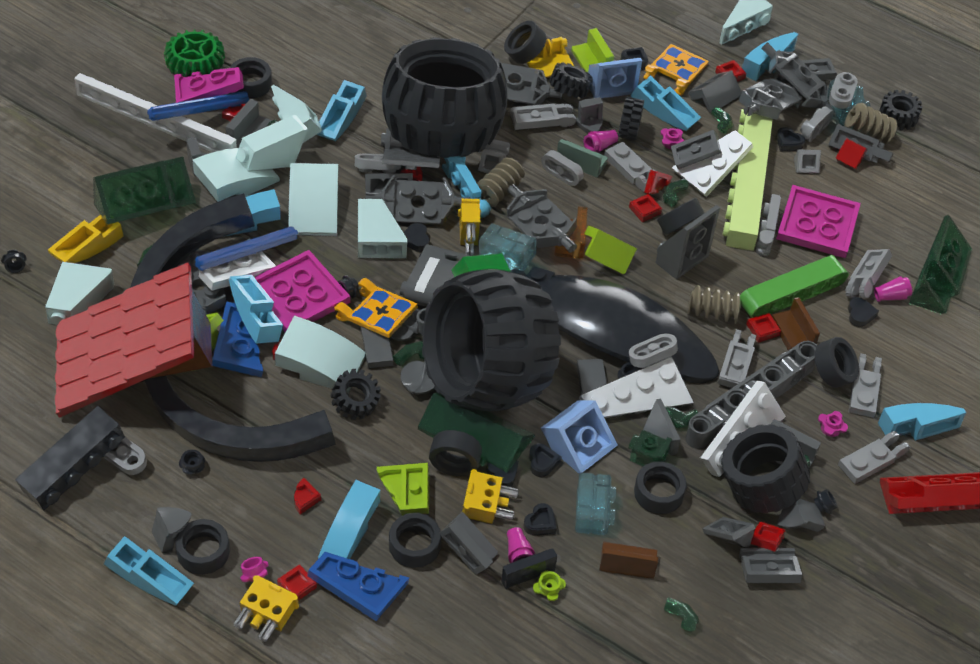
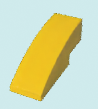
[48,212,124,263]

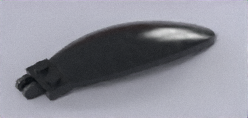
[510,266,719,383]

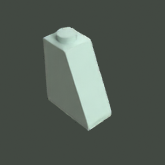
[236,115,308,171]
[358,199,407,258]
[45,262,114,325]

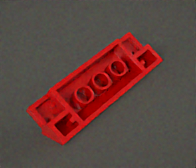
[880,472,980,514]

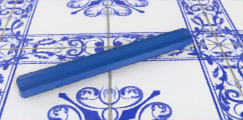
[147,91,249,121]
[195,226,298,271]

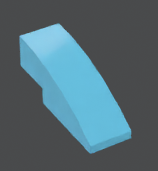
[742,32,798,81]
[631,75,701,131]
[317,80,367,141]
[227,189,280,236]
[229,275,283,344]
[878,403,966,441]
[318,480,380,559]
[104,536,194,606]

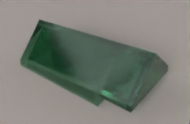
[93,157,196,225]
[909,214,972,314]
[418,393,535,473]

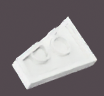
[672,130,753,197]
[199,238,276,291]

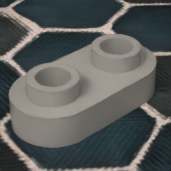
[829,72,858,109]
[800,106,834,142]
[541,150,584,186]
[355,154,401,173]
[629,334,678,368]
[104,437,147,475]

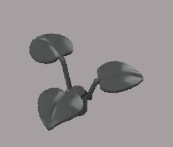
[391,308,435,395]

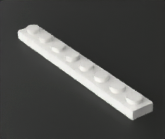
[74,73,237,153]

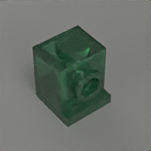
[628,430,672,466]

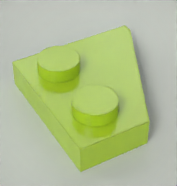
[377,463,429,516]

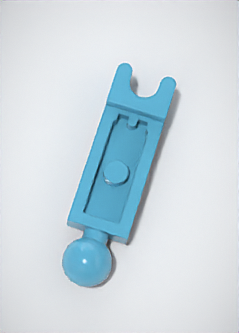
[442,156,491,218]

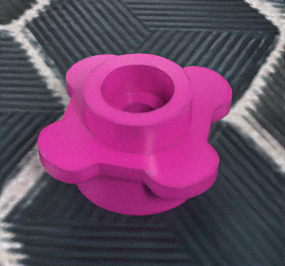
[660,128,684,149]
[818,411,848,437]
[240,557,269,582]

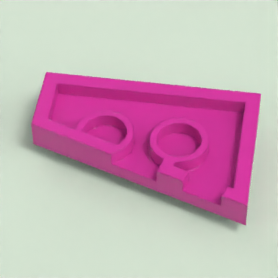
[174,67,244,103]

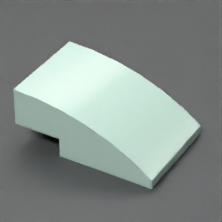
[193,148,280,202]
[289,163,338,236]
[275,316,366,394]

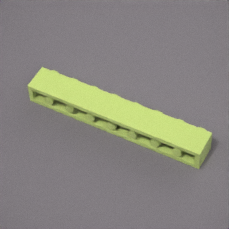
[723,109,773,251]

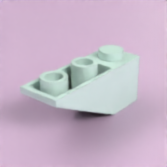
[719,0,773,45]
[271,85,322,143]

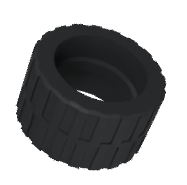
[721,424,810,513]

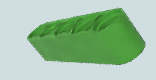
[740,255,849,318]

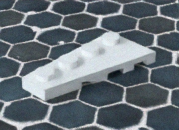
[579,357,693,418]
[700,381,786,477]

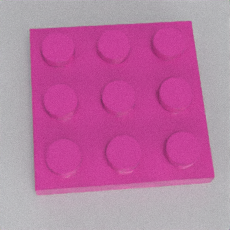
[776,185,861,258]
[254,250,350,333]

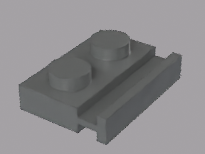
[739,548,802,583]

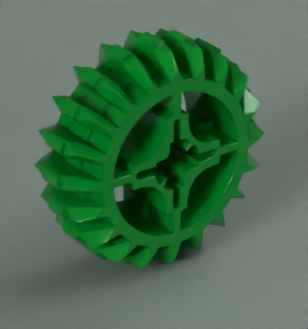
[164,29,225,77]

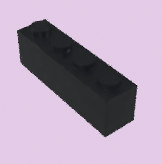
[15,406,125,511]

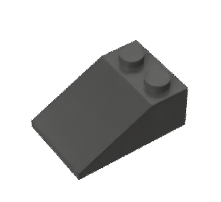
[656,205,720,280]

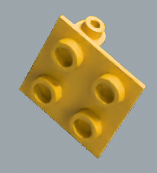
[527,37,574,78]

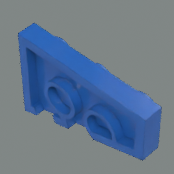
[212,301,263,377]
[308,552,409,621]

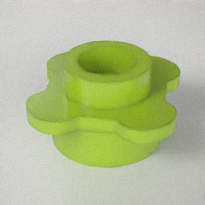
[533,571,566,601]

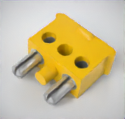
[458,199,481,256]
[462,469,518,524]
[234,575,299,642]

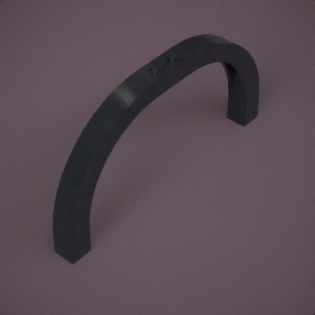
[130,193,336,462]

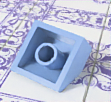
[588,58,642,98]
[541,400,618,473]

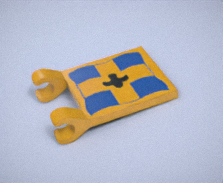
[643,44,709,96]
[334,278,418,338]

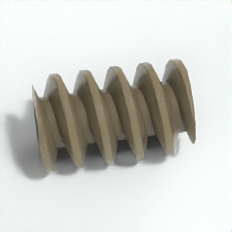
[845,103,897,144]
[477,158,525,207]
[687,285,741,324]

